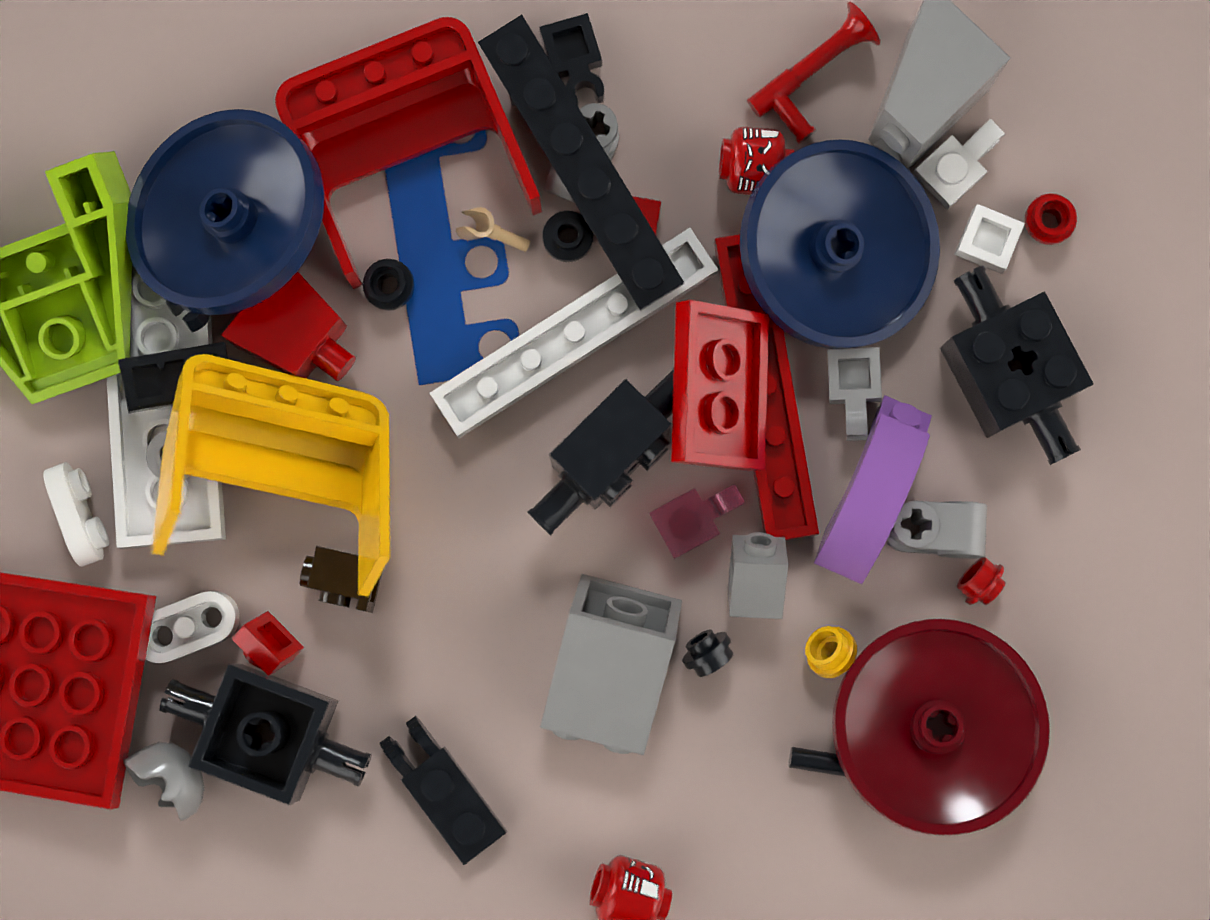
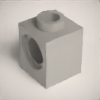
[728,532,788,619]

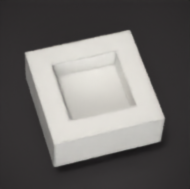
[954,204,1025,274]

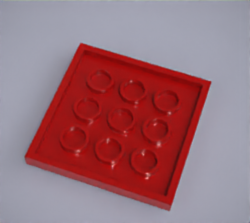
[0,572,157,810]

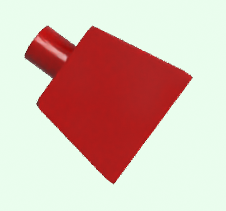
[221,271,356,381]

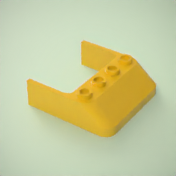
[152,354,390,597]

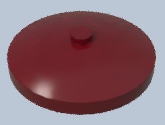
[832,619,1050,835]

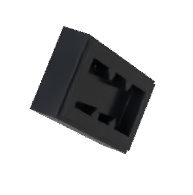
[118,342,228,414]

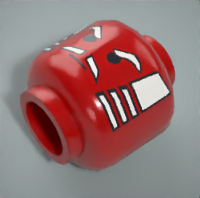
[719,127,795,195]
[589,855,672,920]

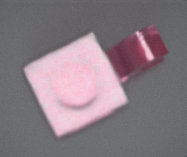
[649,484,745,559]

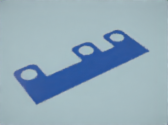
[385,130,519,386]

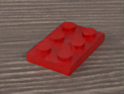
[671,300,769,471]

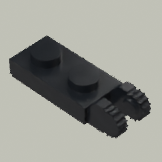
[379,716,507,865]

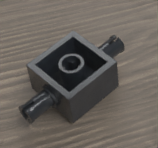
[940,265,1094,465]
[527,367,674,536]
[159,664,372,805]

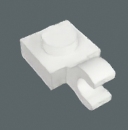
[913,119,1005,210]

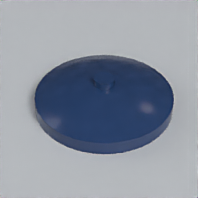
[126,109,324,315]
[740,139,940,349]

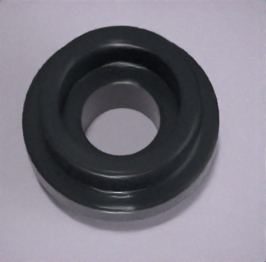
[542,211,594,262]
[363,259,414,311]
[682,629,733,677]

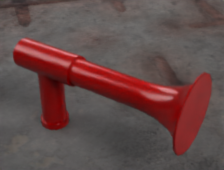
[747,2,881,144]

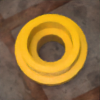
[805,626,857,678]

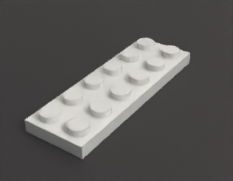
[107,263,226,549]

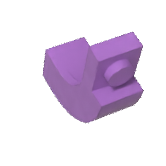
[814,395,932,584]

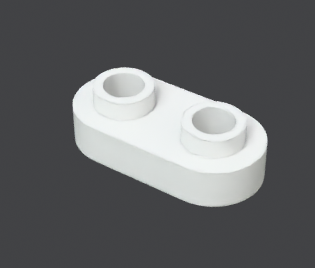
[43,462,109,567]
[146,591,240,663]

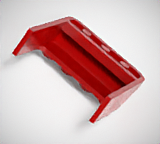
[275,17,542,289]

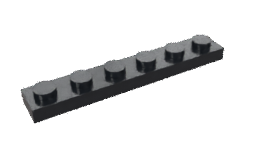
[478,14,685,311]

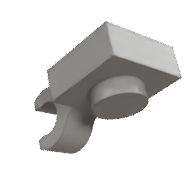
[827,347,882,441]

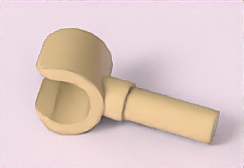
[455,207,530,252]

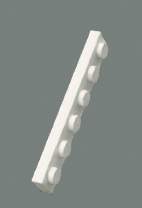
[430,228,718,438]

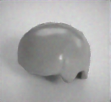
[124,742,204,821]

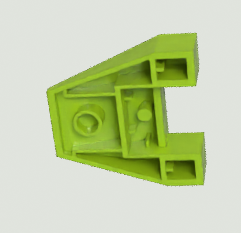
[0,151,132,404]

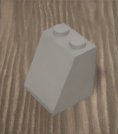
[868,0,1010,169]
[540,574,682,755]

